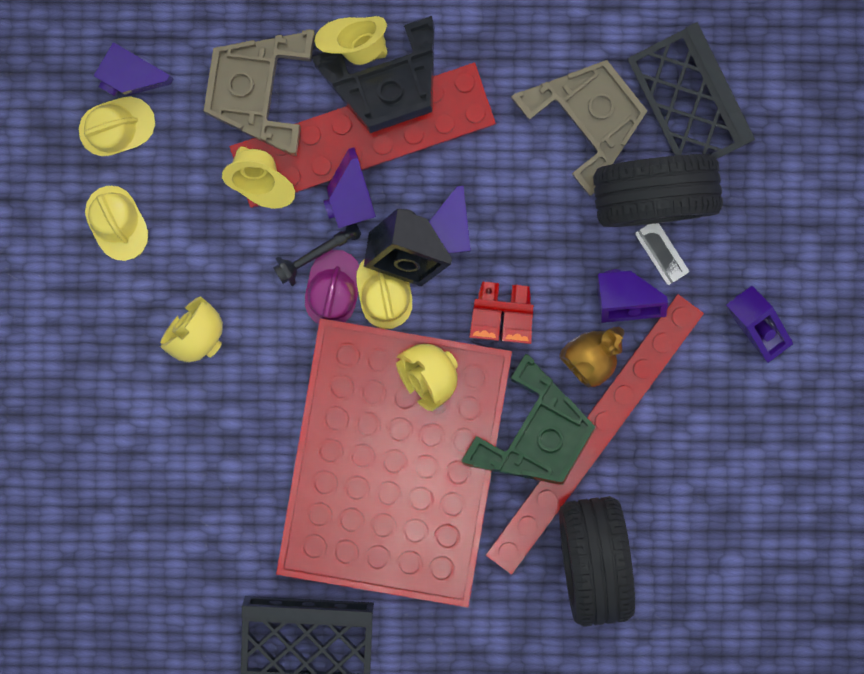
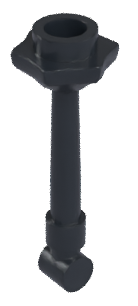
[273,223,361,286]

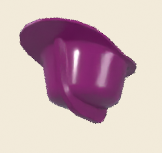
[305,250,359,324]

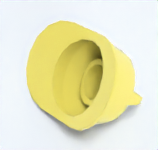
[314,16,387,65]
[78,96,155,157]
[222,146,295,209]
[85,186,148,261]
[357,259,412,329]

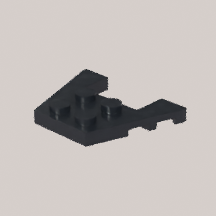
[312,16,435,133]

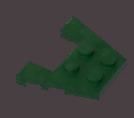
[462,354,595,485]

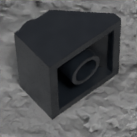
[364,209,452,286]

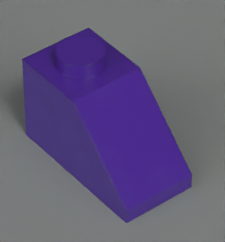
[94,42,174,96]
[324,147,376,228]
[429,186,471,254]
[597,269,668,323]
[726,286,793,363]

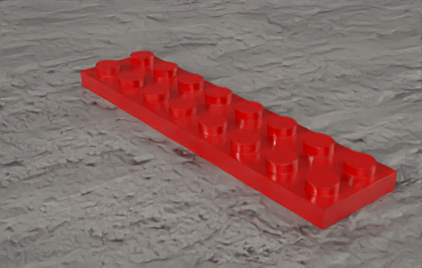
[229,62,496,208]

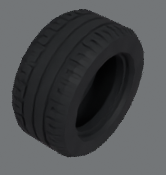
[593,154,723,227]
[559,496,635,627]

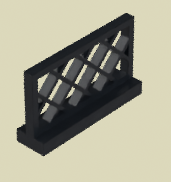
[627,22,755,159]
[241,596,374,674]

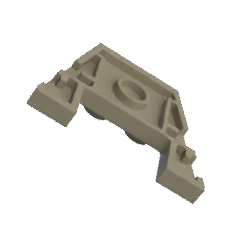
[203,29,315,156]
[511,60,647,197]

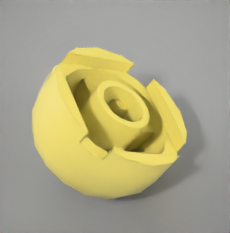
[160,296,223,363]
[396,344,458,411]

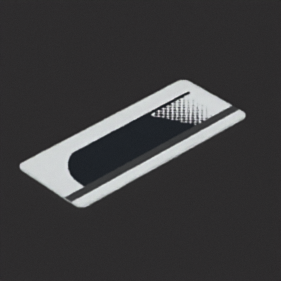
[635,223,689,285]

